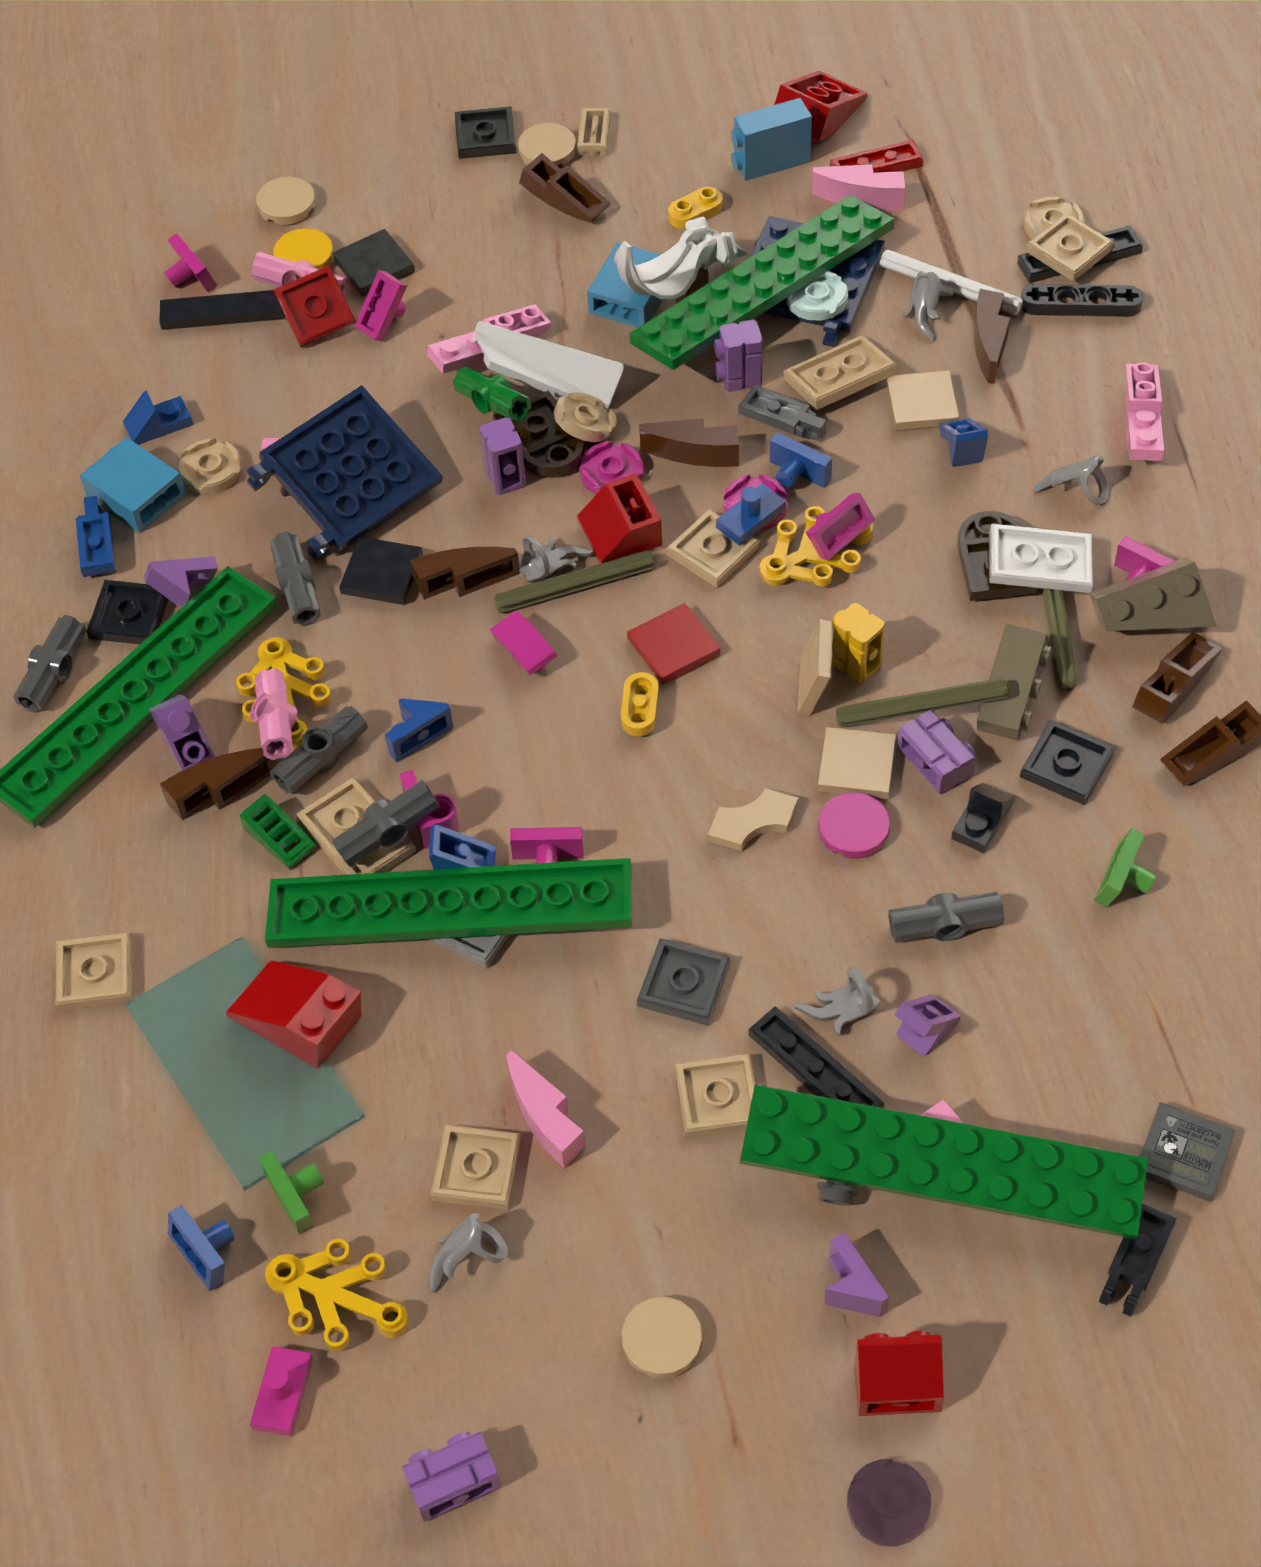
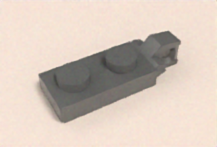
[738,385,827,441]

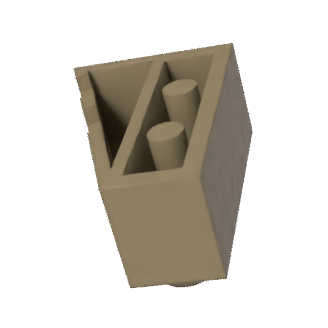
[1089,557,1217,631]
[977,623,1052,741]

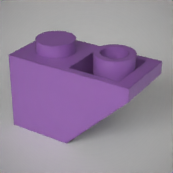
[149,694,215,770]

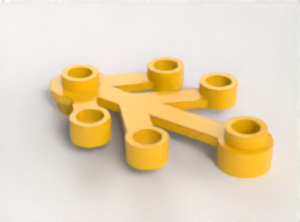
[759,506,874,587]
[236,637,332,750]
[265,1238,409,1351]

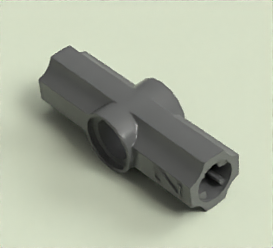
[270,532,321,626]
[13,615,87,713]
[270,706,368,794]
[333,780,440,867]
[888,892,1004,943]

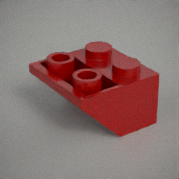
[577,474,663,564]
[854,1331,944,1416]

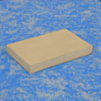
[783,335,898,410]
[296,777,416,875]

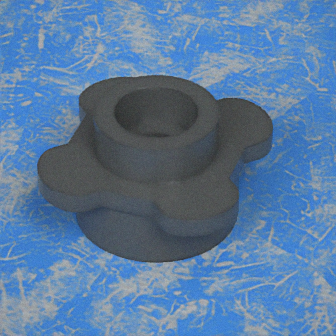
[817,1180,857,1206]

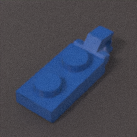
[76,496,116,577]

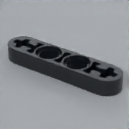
[1021,284,1144,317]

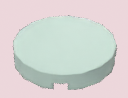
[787,271,848,321]

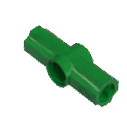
[453,366,532,423]

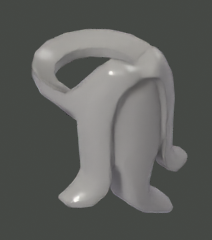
[902,271,954,341]
[1034,455,1108,505]
[519,536,593,582]
[794,967,880,1035]
[430,1213,508,1293]

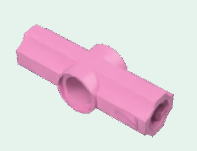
[251,252,346,294]
[250,668,297,760]

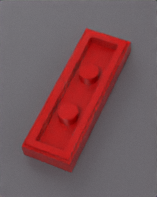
[830,140,924,173]

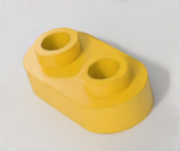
[668,186,723,229]
[621,672,659,736]

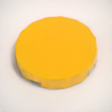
[273,228,333,278]

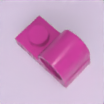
[399,770,459,849]

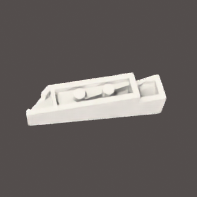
[472,321,624,409]

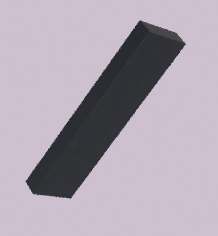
[1017,225,1143,284]
[159,290,283,329]
[748,1006,885,1108]

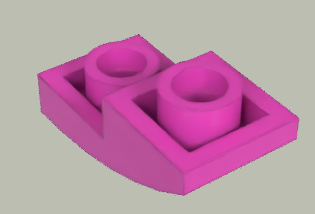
[489,610,557,676]

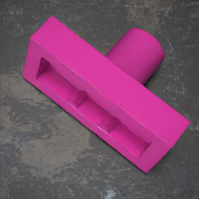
[164,233,218,292]
[354,270,407,341]
[805,492,875,560]
[1114,536,1175,580]
[510,827,584,863]
[250,1346,313,1437]

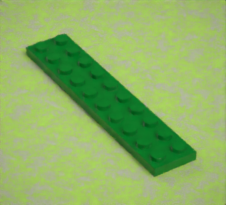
[629,195,894,370]
[0,566,278,828]
[265,858,632,948]
[740,1084,1148,1240]

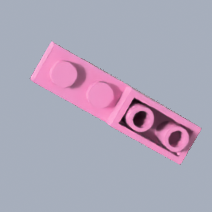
[427,304,551,374]
[1125,363,1164,461]

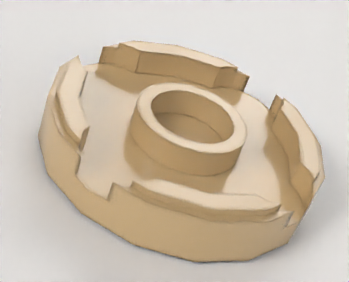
[518,123,576,166]
[256,176,316,225]
[1023,197,1084,239]
[553,392,617,442]
[177,439,243,494]
[621,1297,702,1379]

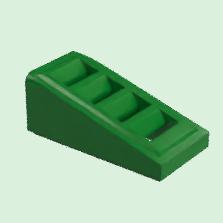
[240,794,317,870]

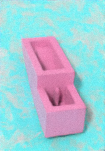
[812,165,905,211]
[506,1050,586,1168]

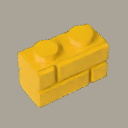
[832,603,885,684]

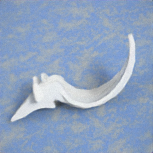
[614,217,747,300]

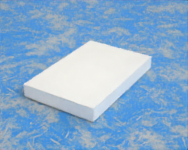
[989,524,1093,593]

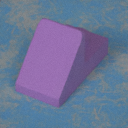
[144,556,218,607]
[895,994,962,1056]
[824,1232,889,1317]

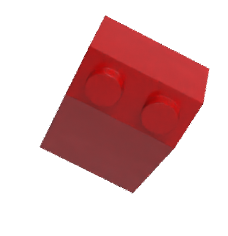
[774,70,868,142]
[226,960,362,1069]

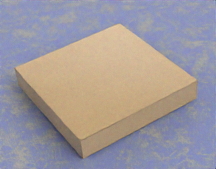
[1026,212,1114,281]
[886,370,959,431]
[666,509,760,588]
[797,619,833,716]
[818,727,896,799]
[55,932,132,1011]
[675,1054,755,1138]
[430,1125,521,1210]

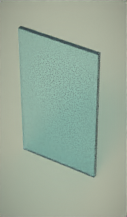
[125,936,365,1191]

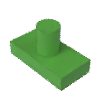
[1094,828,1156,907]
[258,1150,324,1234]

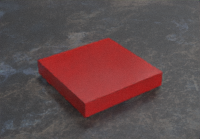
[273,265,356,347]
[627,603,720,685]

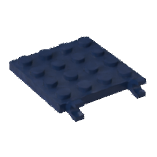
[750,216,885,347]
[247,385,443,561]

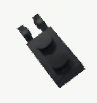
[1099,1203,1177,1317]

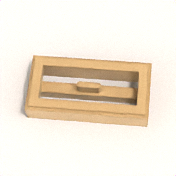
[577,108,611,156]

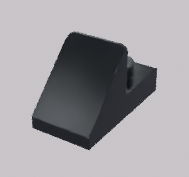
[951,783,1015,853]

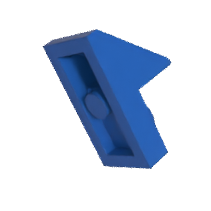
[123,390,193,445]
[939,418,988,467]
[385,698,454,763]
[429,824,496,869]

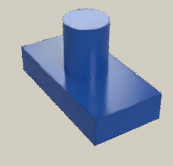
[770,432,832,488]
[716,483,786,546]
[167,1205,234,1291]

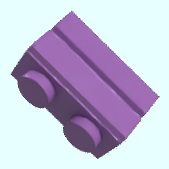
[714,320,763,392]
[479,417,527,495]
[897,709,976,795]
[402,1432,501,1522]

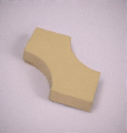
[707,788,798,851]

